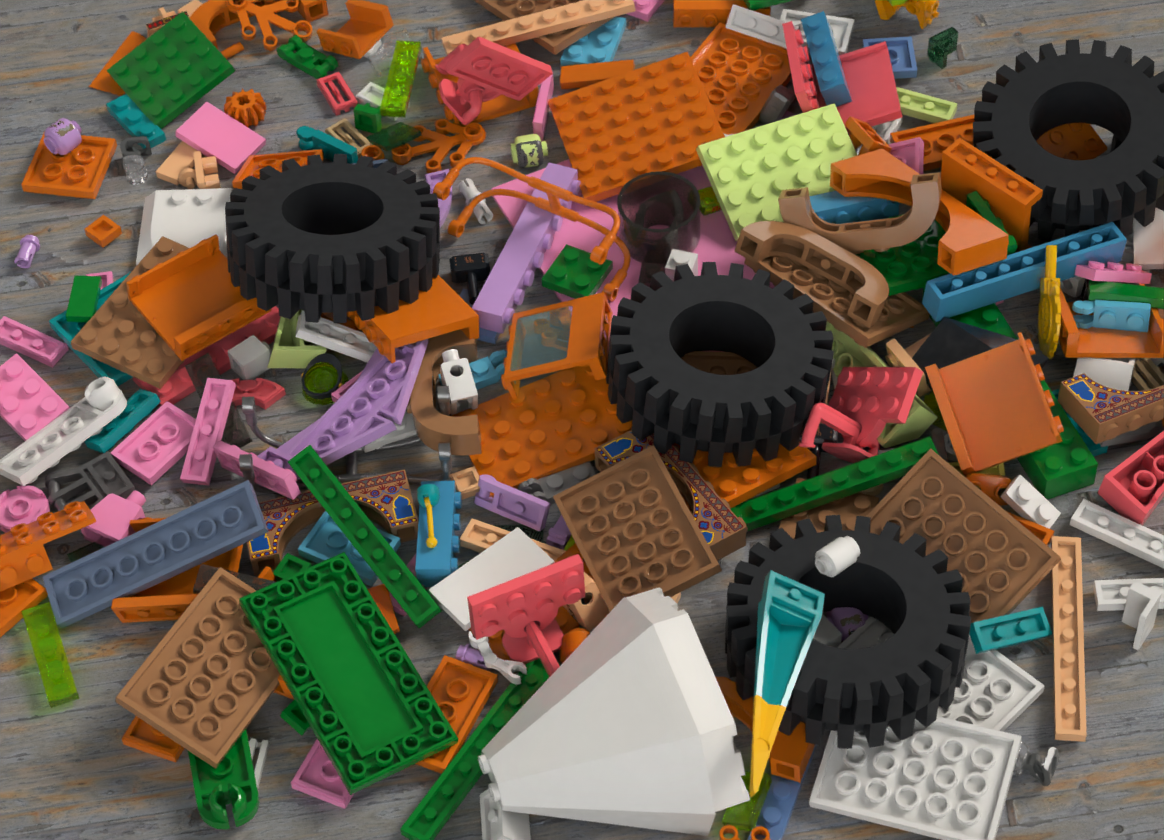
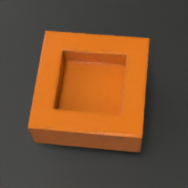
[84,215,122,248]

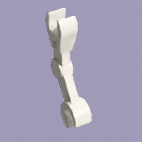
[468,631,527,684]

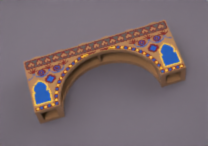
[1058,373,1164,444]
[595,430,748,561]
[247,469,419,576]

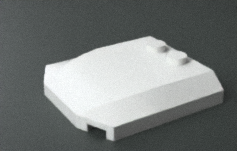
[136,188,233,266]

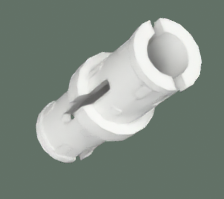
[458,178,493,224]

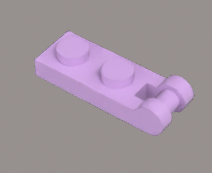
[474,474,551,531]

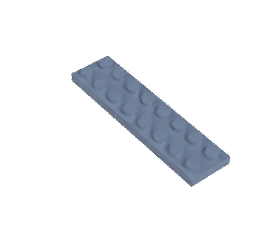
[42,480,269,629]

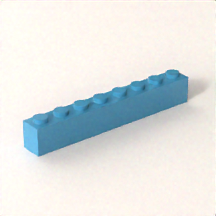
[922,222,1127,322]

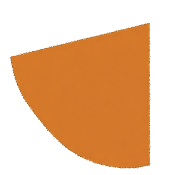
[89,31,146,96]

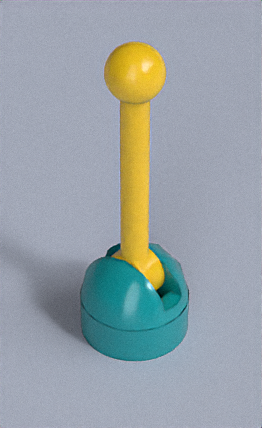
[417,484,440,548]

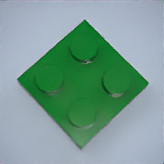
[541,244,613,299]

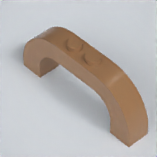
[778,172,942,255]
[734,221,889,328]
[407,329,482,456]

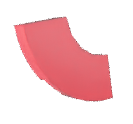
[230,378,286,410]

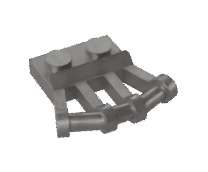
[44,451,135,533]

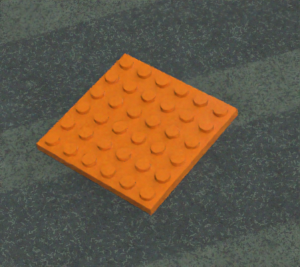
[548,51,725,202]

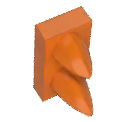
[844,116,892,155]

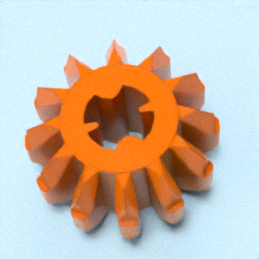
[224,88,267,128]

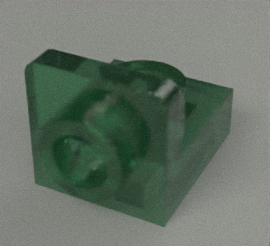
[927,27,958,69]

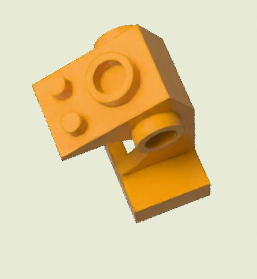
[874,0,939,29]

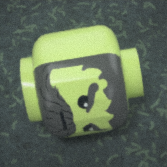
[510,134,548,168]

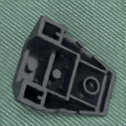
[912,317,1049,394]

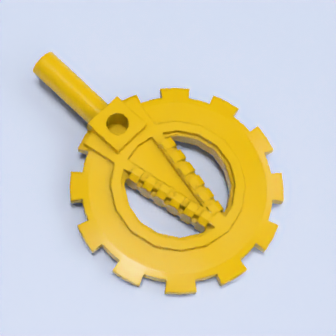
[1038,245,1061,359]

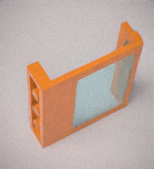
[501,292,613,400]

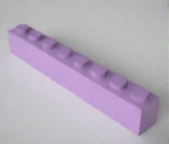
[472,162,581,334]

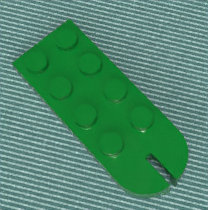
[188,729,259,829]

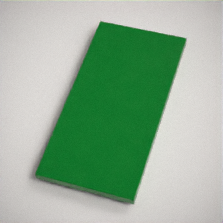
[239,552,458,795]

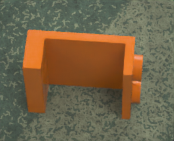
[316,0,394,59]

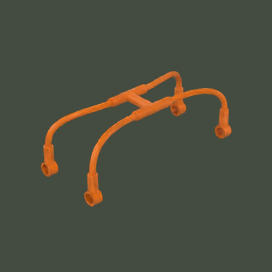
[433,157,631,301]

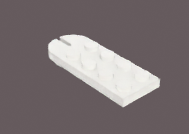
[0,376,127,486]

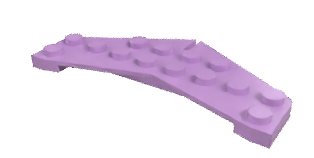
[257,339,429,480]

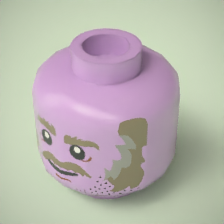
[43,118,82,155]
[826,607,869,641]

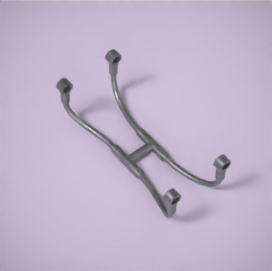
[239,386,452,493]

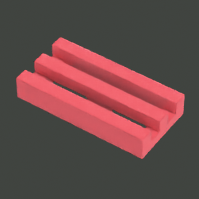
[317,72,358,116]

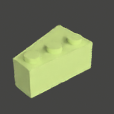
[267,310,326,369]

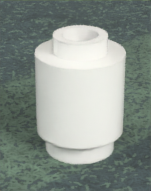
[815,536,860,577]

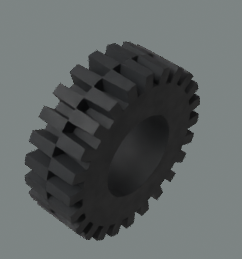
[973,39,1164,242]
[225,154,440,323]
[606,262,834,467]
[725,515,971,749]

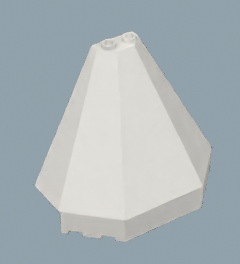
[478,587,750,836]

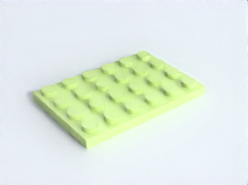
[696,103,858,242]

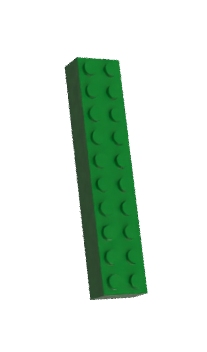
[922,282,1098,500]

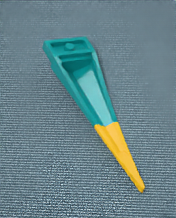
[750,570,825,797]

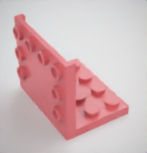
[782,21,903,134]

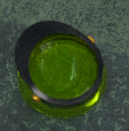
[301,354,349,405]

